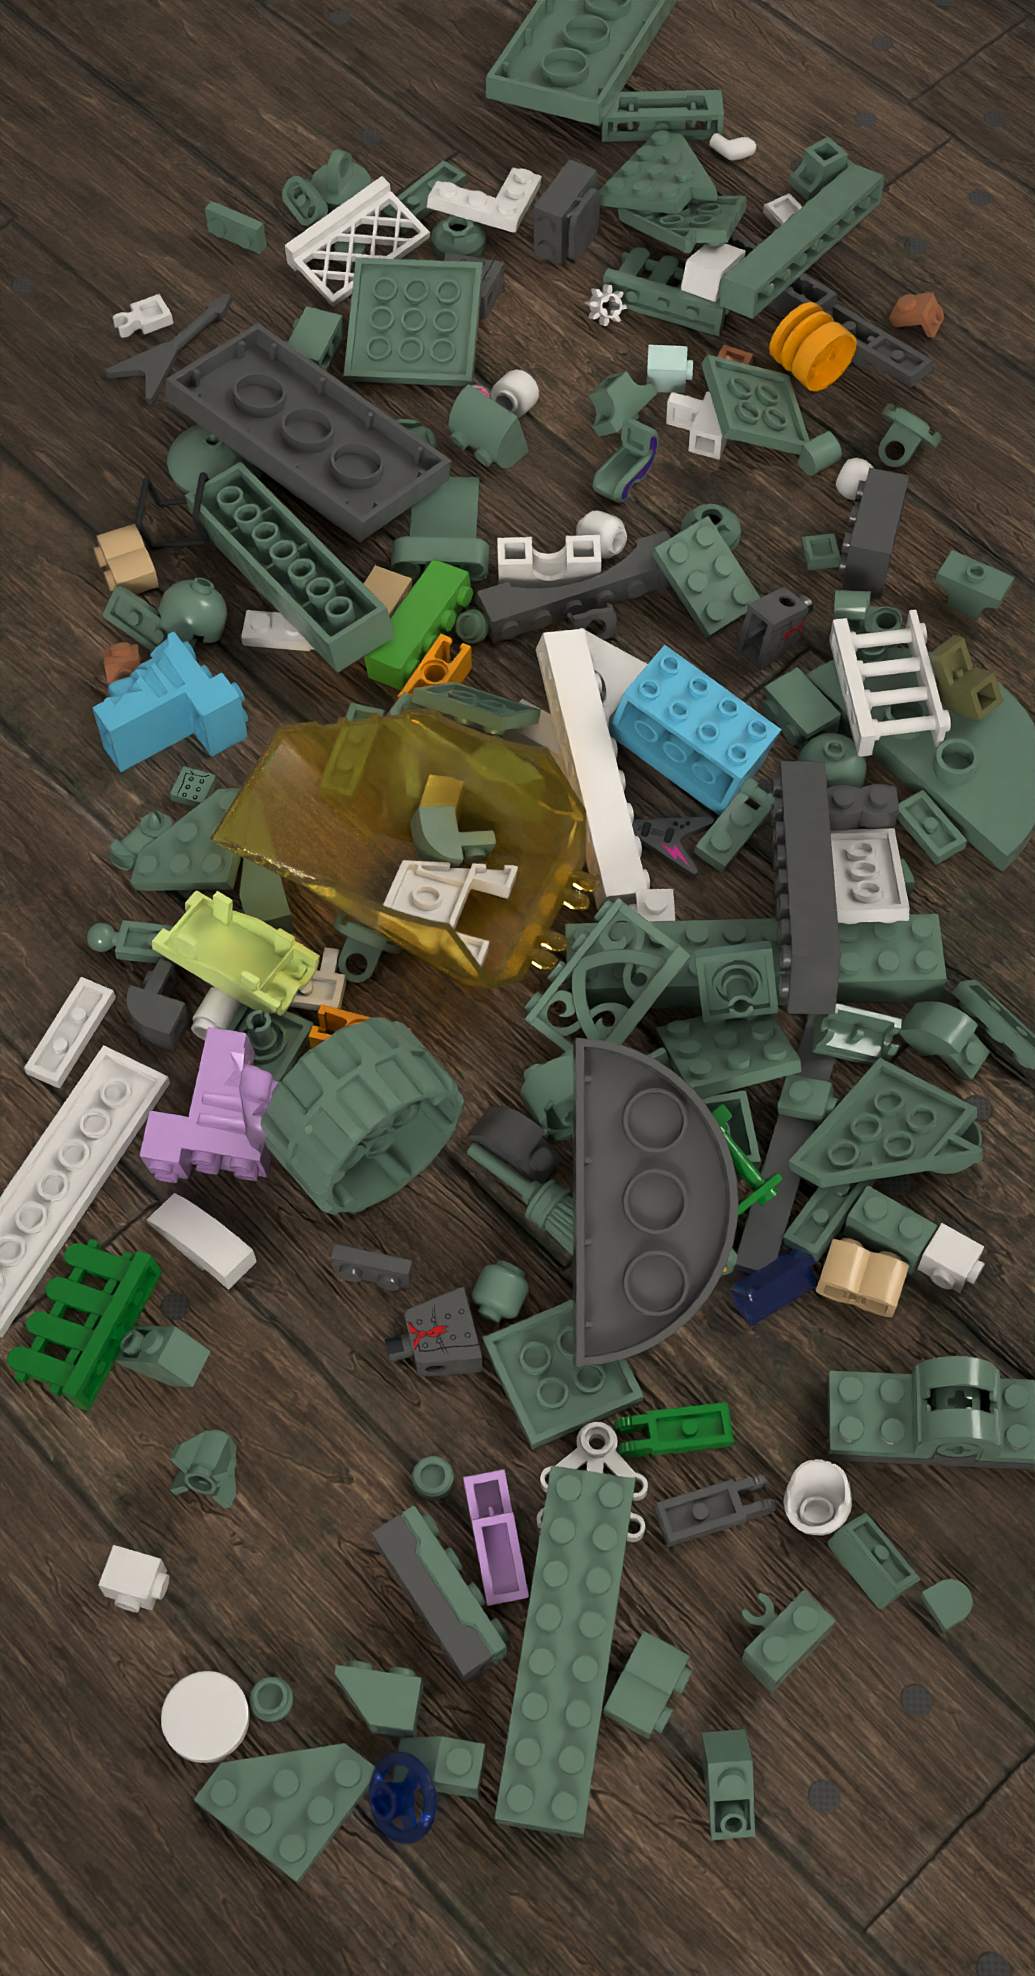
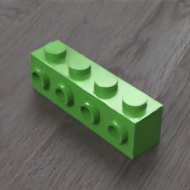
[364,559,473,690]

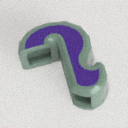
[592,418,659,503]

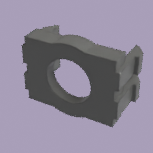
[567,603,618,640]

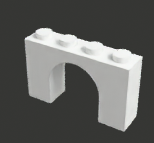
[502,628,648,778]

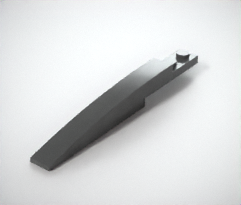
[695,232,933,387]

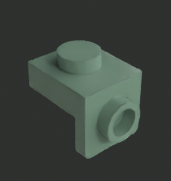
[777,1075,839,1128]

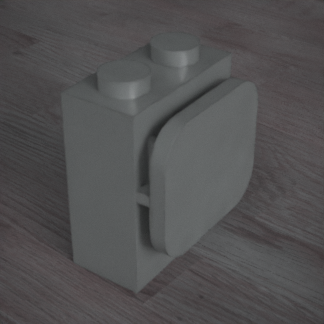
[534,159,600,265]

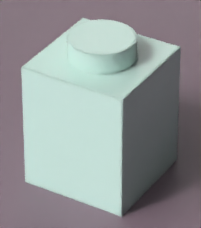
[647,345,693,393]

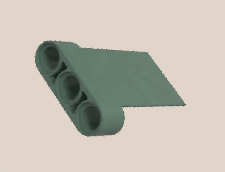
[390,476,490,582]

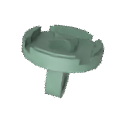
[311,149,371,212]
[879,403,942,469]
[333,912,406,983]

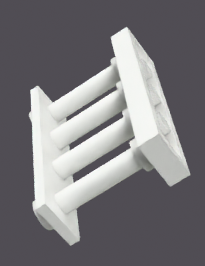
[829,610,951,757]

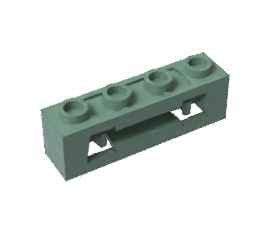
[601,90,724,142]

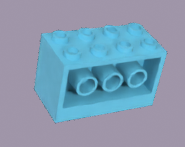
[609,645,782,816]

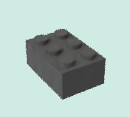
[838,468,909,597]

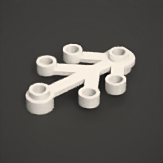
[537,1422,648,1542]

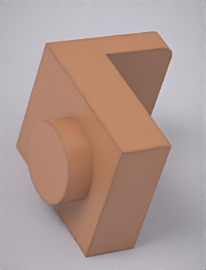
[889,292,944,338]
[104,643,141,686]

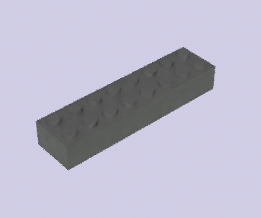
[771,761,841,1014]

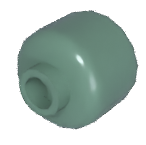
[471,1260,530,1323]

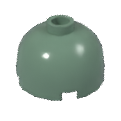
[156,578,228,643]
[797,733,867,789]

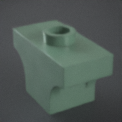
[789,136,854,201]
[588,371,657,437]
[935,550,1015,619]

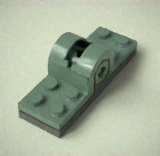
[826,1356,1035,1470]

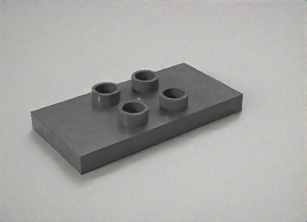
[165,323,452,542]

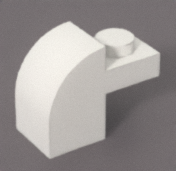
[666,391,727,460]

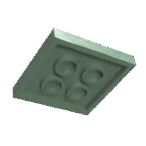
[701,355,810,455]
[656,1014,802,1098]
[482,1299,644,1450]

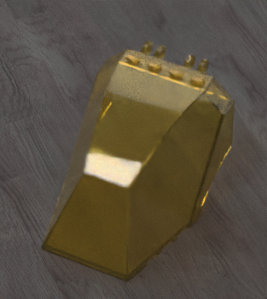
[210,708,600,989]

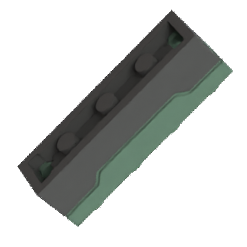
[371,1505,510,1685]

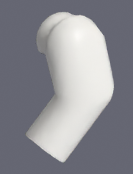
[709,133,756,161]

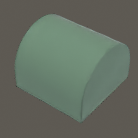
[798,431,842,476]

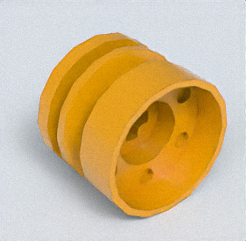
[769,302,857,392]

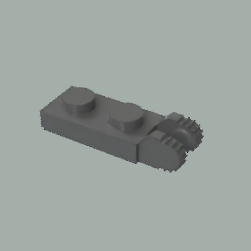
[653,1474,776,1547]

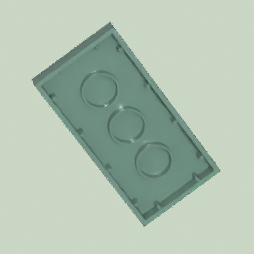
[486,0,678,126]

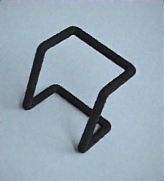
[135,472,210,549]

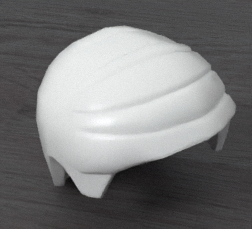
[783,1459,852,1535]

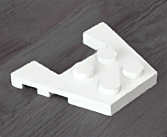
[380,860,518,975]

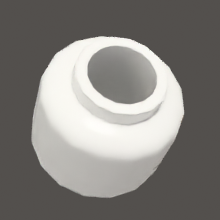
[491,370,539,418]
[576,510,627,559]

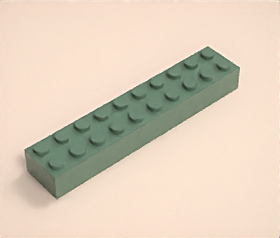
[565,914,947,1010]

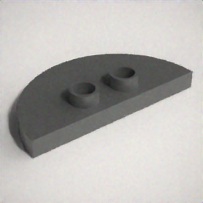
[573,1038,738,1366]

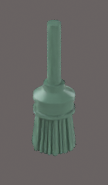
[467,1142,573,1256]

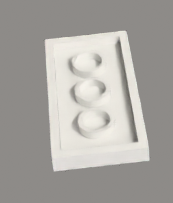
[830,828,910,924]

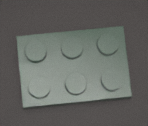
[650,516,760,639]
[411,682,541,735]

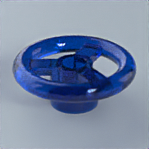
[369,1752,437,1844]

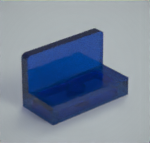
[729,1249,817,1326]

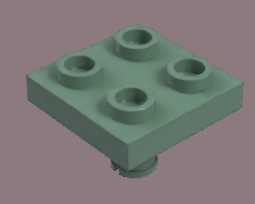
[694,940,779,1022]
[226,1004,314,1082]

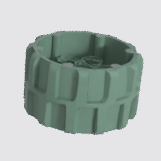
[260,1016,464,1215]

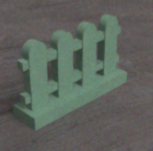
[602,247,730,336]

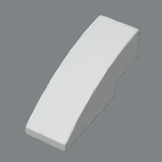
[147,1193,256,1290]

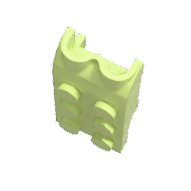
[152,890,320,1016]

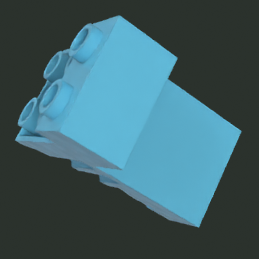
[92,632,249,772]

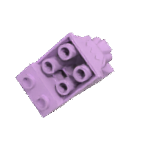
[140,1027,278,1183]

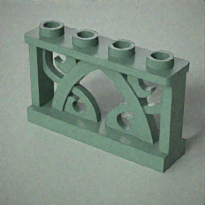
[524,898,691,1051]

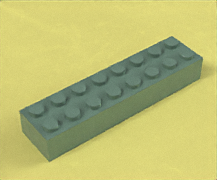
[185,461,395,673]
[495,1465,635,1838]

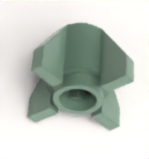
[169,1430,237,1509]

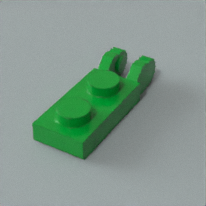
[614,1402,734,1458]

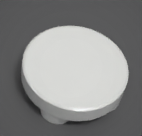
[161,1671,250,1763]

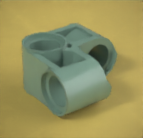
[834,590,902,648]

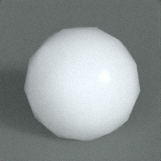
[836,458,873,501]

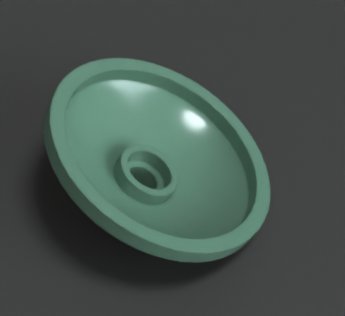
[167,424,263,494]

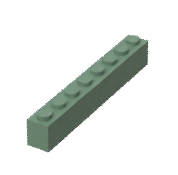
[719,163,885,319]

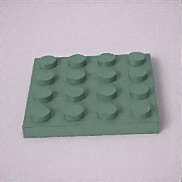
[344,258,484,386]

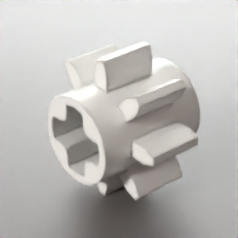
[585,284,627,326]

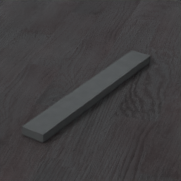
[734,1014,836,1280]

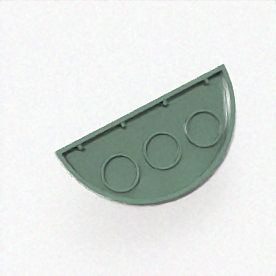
[806,648,1035,871]

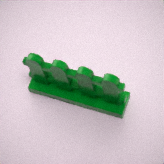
[7,1239,163,1412]

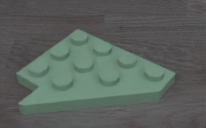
[599,130,718,215]
[618,196,747,253]
[788,1058,983,1188]

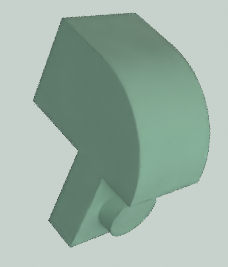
[410,805,496,868]
[899,1001,990,1080]

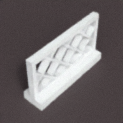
[285,176,430,307]

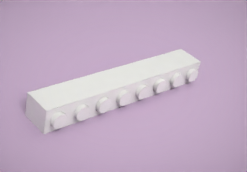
[536,629,650,910]

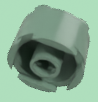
[520,1050,573,1141]

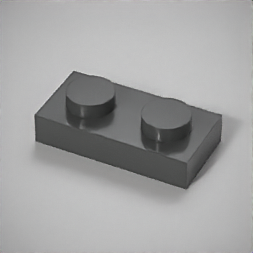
[331,1244,414,1291]

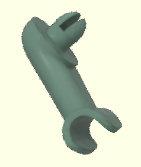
[109,811,172,871]

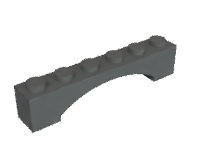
[477,530,671,643]

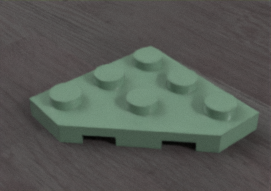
[130,788,257,891]
[193,1743,380,1884]

